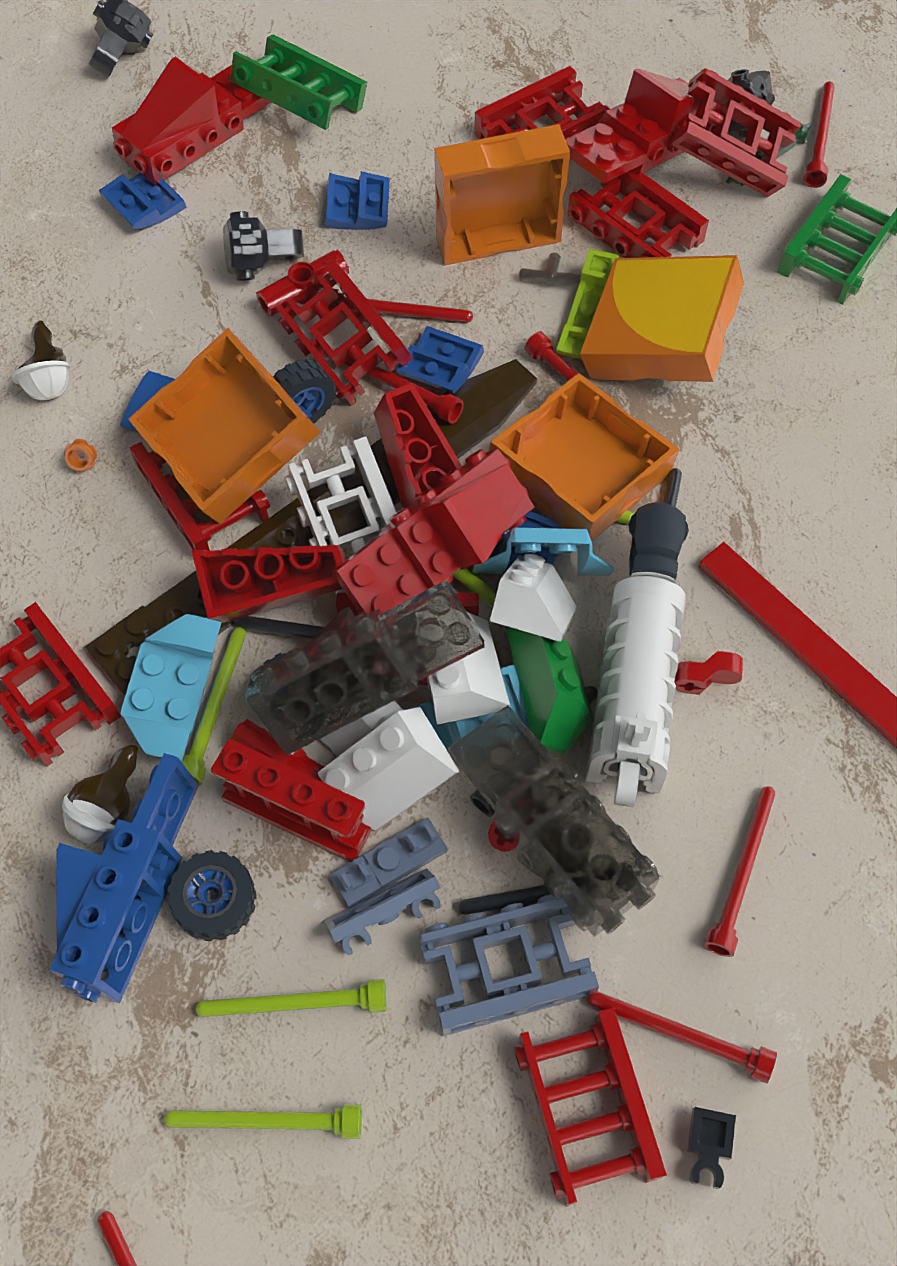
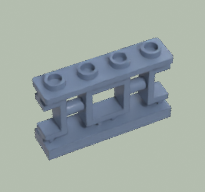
[419,893,599,1036]

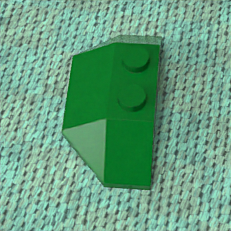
[505,626,595,755]

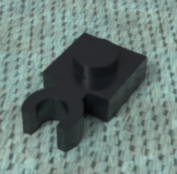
[687,1107,736,1189]

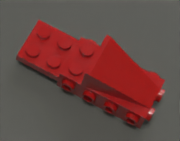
[111,56,271,186]
[565,68,721,183]
[332,449,534,631]

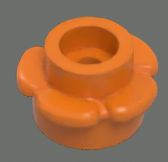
[64,439,97,471]

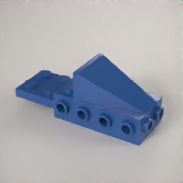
[49,753,199,1004]

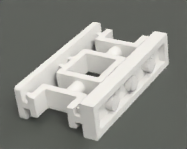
[284,437,396,597]

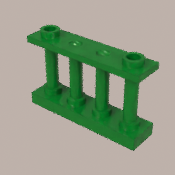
[230,34,368,130]
[777,174,897,305]

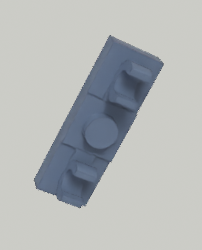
[330,817,448,908]
[324,868,441,955]

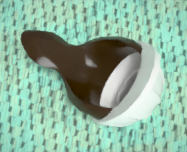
[11,320,70,401]
[62,745,138,843]

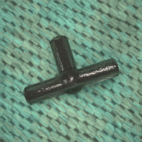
[519,252,581,287]

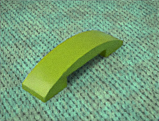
[556,248,619,359]

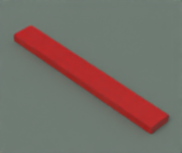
[698,542,897,748]

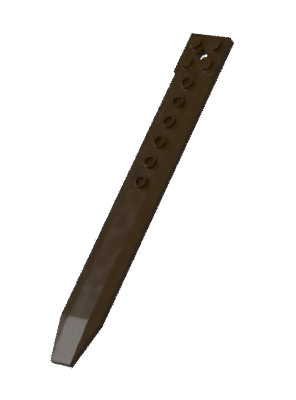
[85,359,537,696]

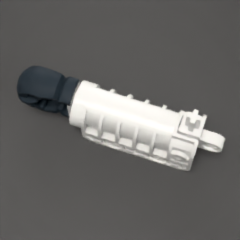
[586,502,689,807]

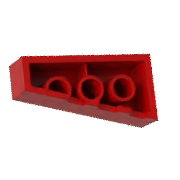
[374,382,462,508]
[191,545,347,623]

